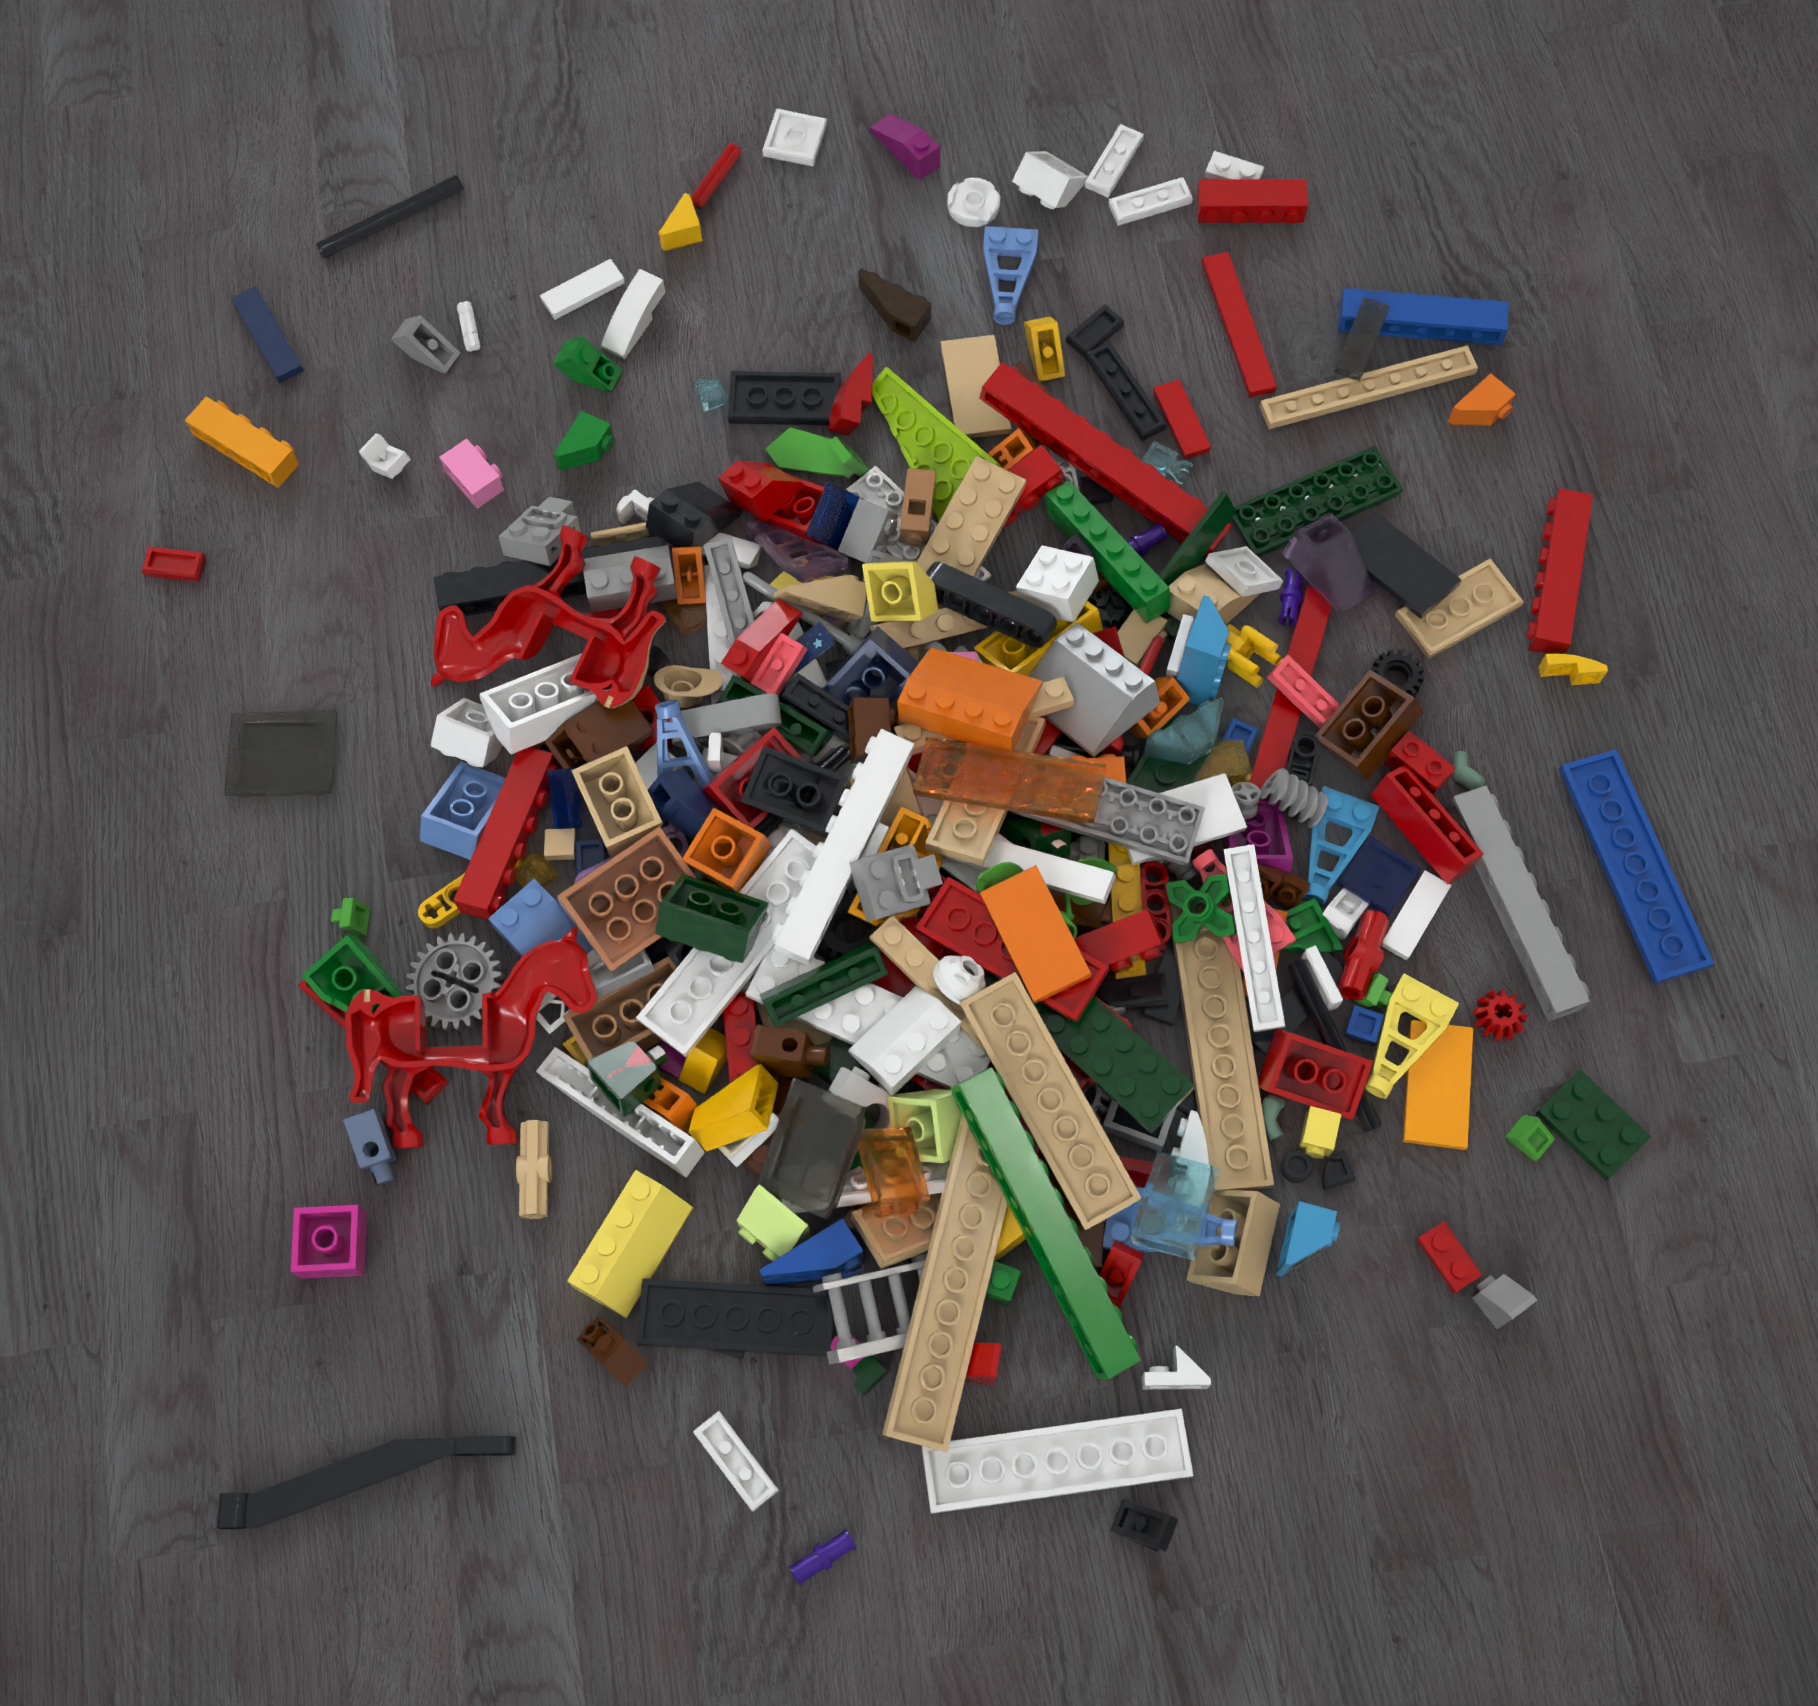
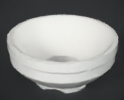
[933,955,986,1005]

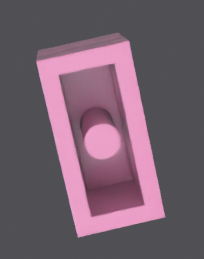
[439,439,504,509]

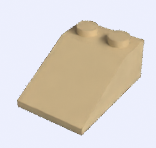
[1166,563,1261,625]

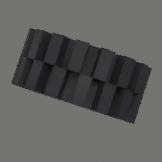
[1371,649,1425,698]

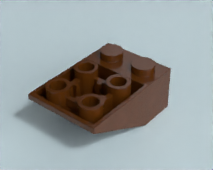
[545,700,654,786]

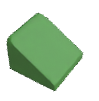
[1506,1115,1555,1162]

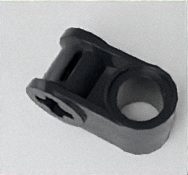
[1285,732,1320,786]

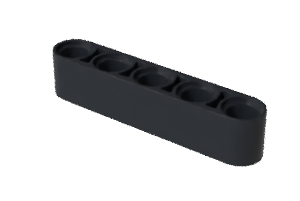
[925,562,1057,648]

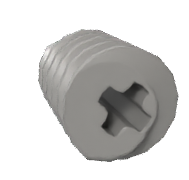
[1260,768,1328,828]

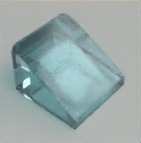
[692,379,729,412]

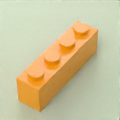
[185,396,299,488]

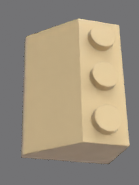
[571,746,663,859]
[1186,1189,1280,1297]

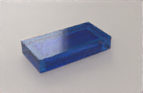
[547,768,583,829]

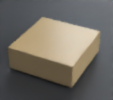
[544,828,576,861]

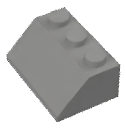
[583,545,678,613]

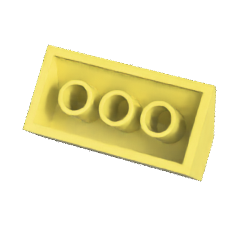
[568,1170,693,1319]

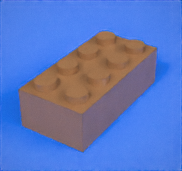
[563,956,677,1061]

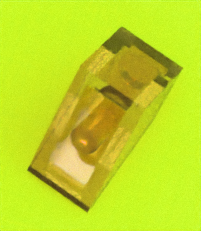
[1193,740,1253,787]

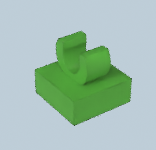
[331,897,370,936]
[1352,973,1392,1009]

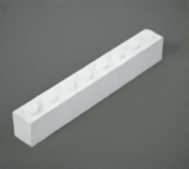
[772,729,914,966]

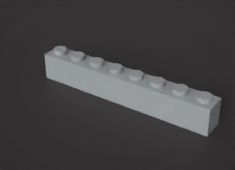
[1447,785,1590,1022]

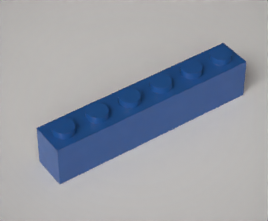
[1338,288,1508,345]

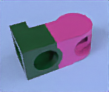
[831,1335,887,1397]

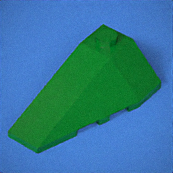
[301,935,428,1028]

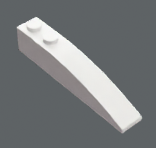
[536,1047,705,1177]

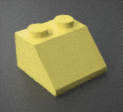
[862,561,938,622]

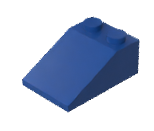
[759,1218,865,1286]

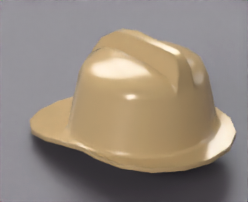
[654,665,723,708]

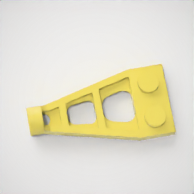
[1365,974,1459,1099]

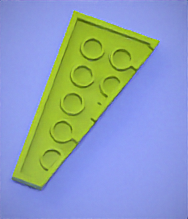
[872,366,1001,522]

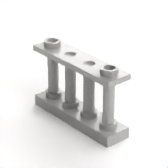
[812,1253,927,1365]

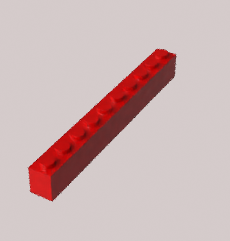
[979,362,1232,560]

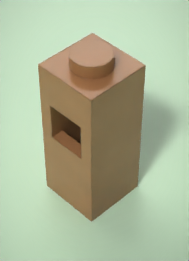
[900,468,936,546]

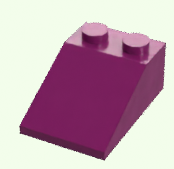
[1223,799,1293,873]

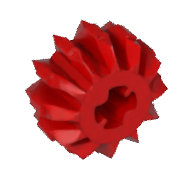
[1472,988,1527,1042]

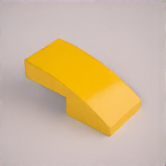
[1538,654,1608,685]

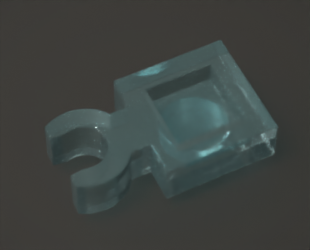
[1142,441,1193,484]

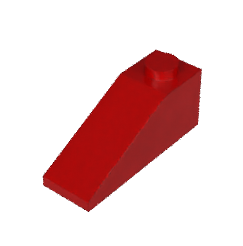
[721,598,803,686]

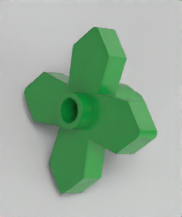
[1166,874,1236,944]

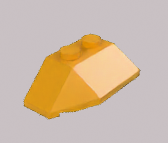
[848,806,943,926]

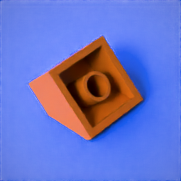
[682,807,772,892]

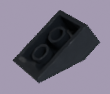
[646,481,743,548]
[741,746,852,839]

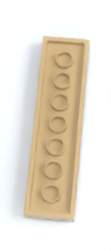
[883,456,1027,663]
[960,972,1142,1230]

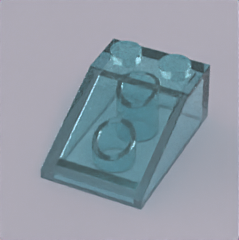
[1130,1151,1220,1261]

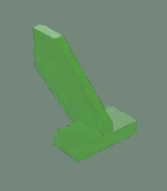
[765,427,869,478]

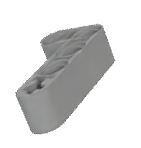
[669,694,782,750]

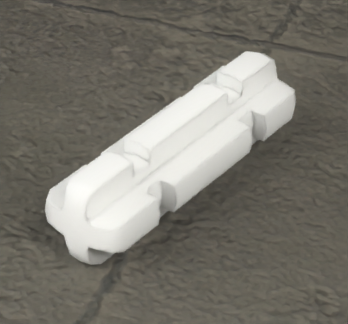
[457,301,480,352]

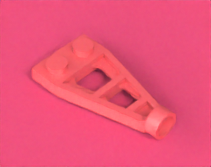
[1192,849,1296,973]

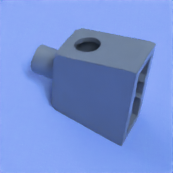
[343,1109,398,1186]

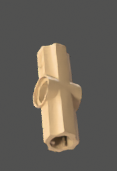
[516,1120,552,1219]

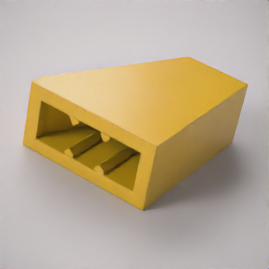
[688,1064,779,1151]

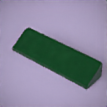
[1159,491,1235,586]
[719,674,834,757]
[759,942,888,1027]

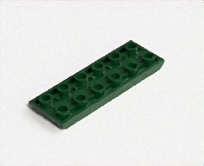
[1231,446,1403,557]

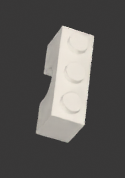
[823,1066,893,1140]

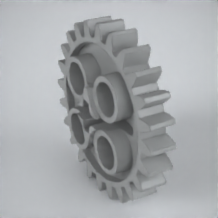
[406,933,506,1032]

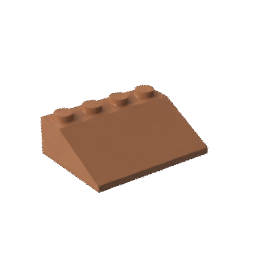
[557,826,696,972]

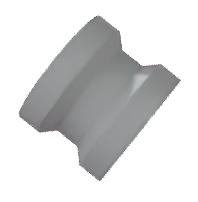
[1232,782,1261,819]

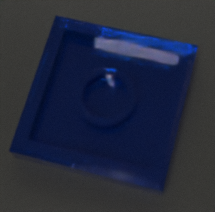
[805,481,864,551]
[1337,836,1421,918]

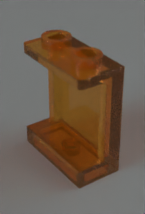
[843,1127,930,1218]

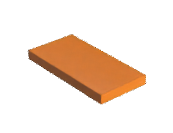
[980,865,1092,1004]

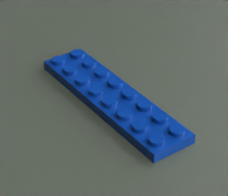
[1559,749,1714,985]

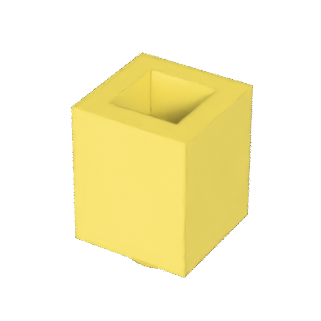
[1298,1106,1341,1159]

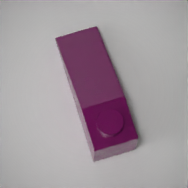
[870,114,940,181]

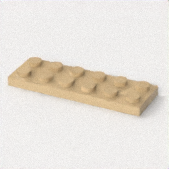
[925,717,1045,867]

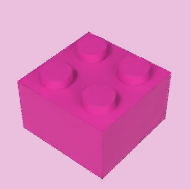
[291,1205,367,1279]

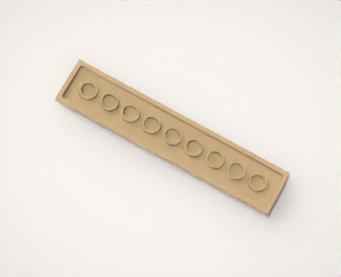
[1170,895,1274,1193]
[882,1114,1008,1453]

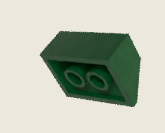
[655,874,769,964]

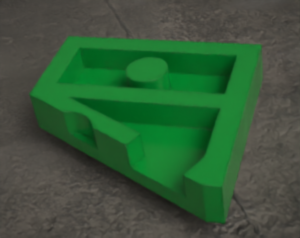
[1280,898,1343,953]

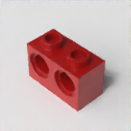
[1384,731,1456,796]

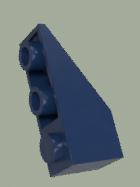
[648,769,713,840]

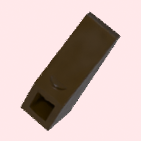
[858,268,931,342]

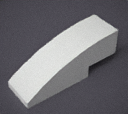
[601,269,665,360]

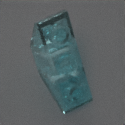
[1144,697,1224,765]

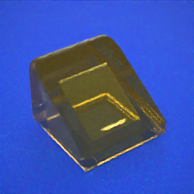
[515,854,559,888]

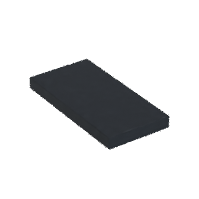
[728,371,841,425]
[1336,512,1461,619]

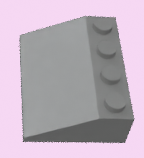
[1028,622,1160,757]

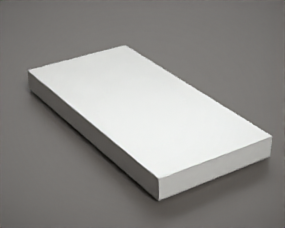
[1126,773,1247,866]

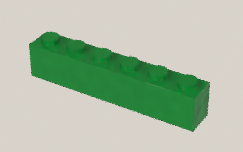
[1045,480,1170,623]

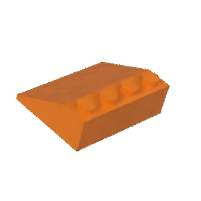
[897,647,1043,756]

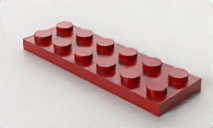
[915,877,1110,1023]

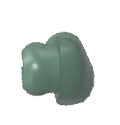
[1262,1094,1285,1142]

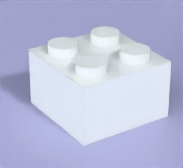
[1016,545,1099,623]

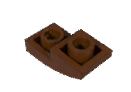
[1258,864,1310,909]

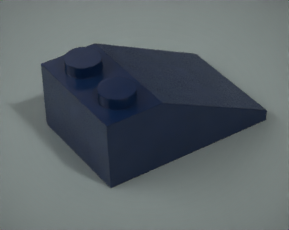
[822,626,919,705]

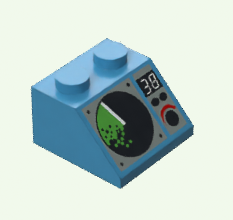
[1276,1201,1340,1277]

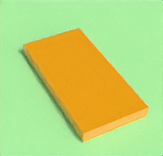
[1402,1020,1473,1150]

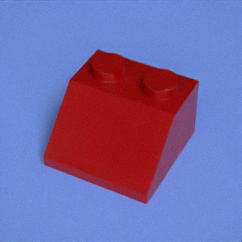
[718,460,804,522]

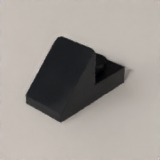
[1110,1499,1178,1552]

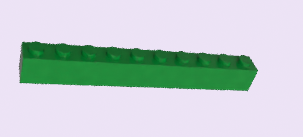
[950,1068,1140,1379]

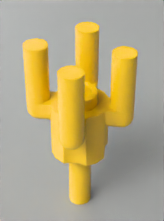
[1226,624,1282,688]

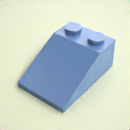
[420,761,506,860]
[488,879,593,957]

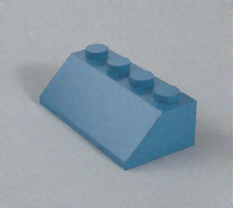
[1177,595,1232,708]

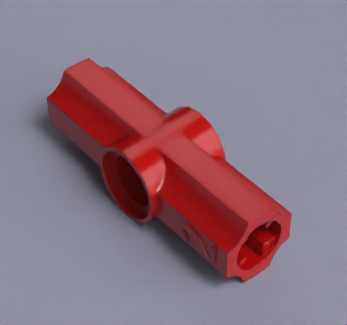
[1337,910,1389,1001]

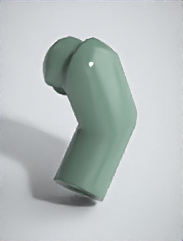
[1453,751,1485,790]

